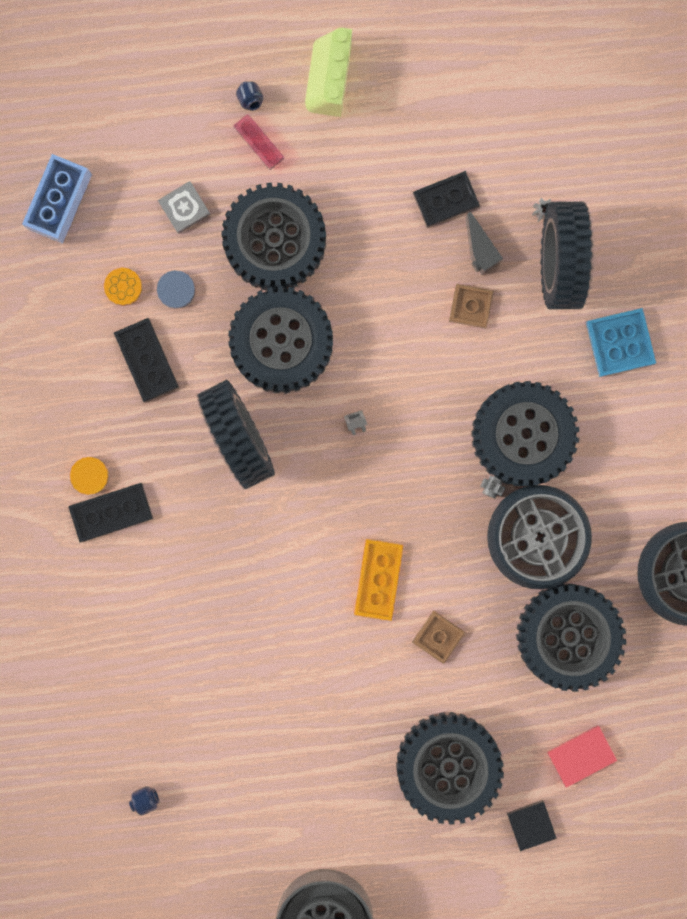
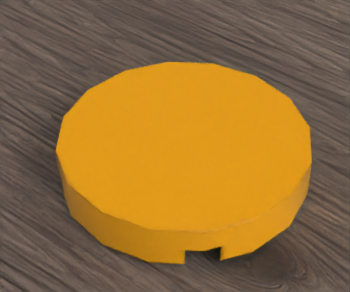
[70,457,109,495]

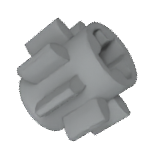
[532,198,551,222]
[480,475,505,499]

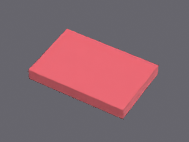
[547,725,617,788]

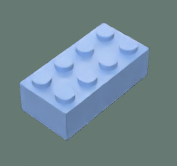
[22,154,92,244]

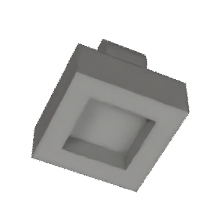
[344,410,367,435]

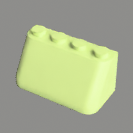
[305,28,352,117]

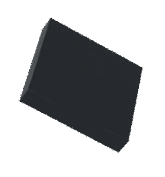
[507,800,557,851]

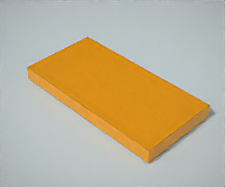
[354,539,404,621]

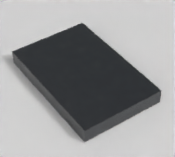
[413,171,480,228]

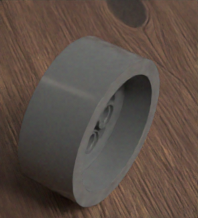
[276,869,373,919]

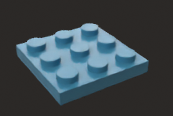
[586,308,656,377]

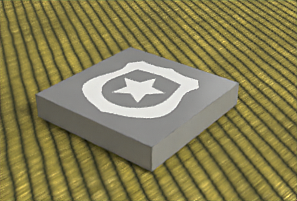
[158,181,210,234]

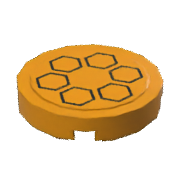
[103,267,143,306]

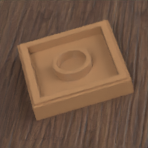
[449,284,494,329]
[412,610,466,664]

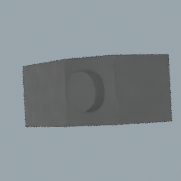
[466,211,503,275]

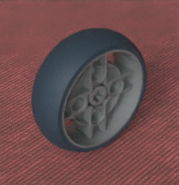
[637,522,687,626]

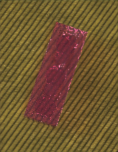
[233,114,284,170]

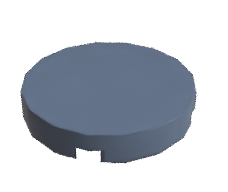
[157,270,195,309]

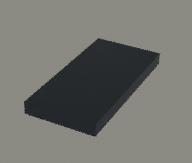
[114,318,180,403]
[68,483,154,543]

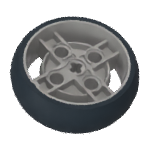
[487,485,592,589]

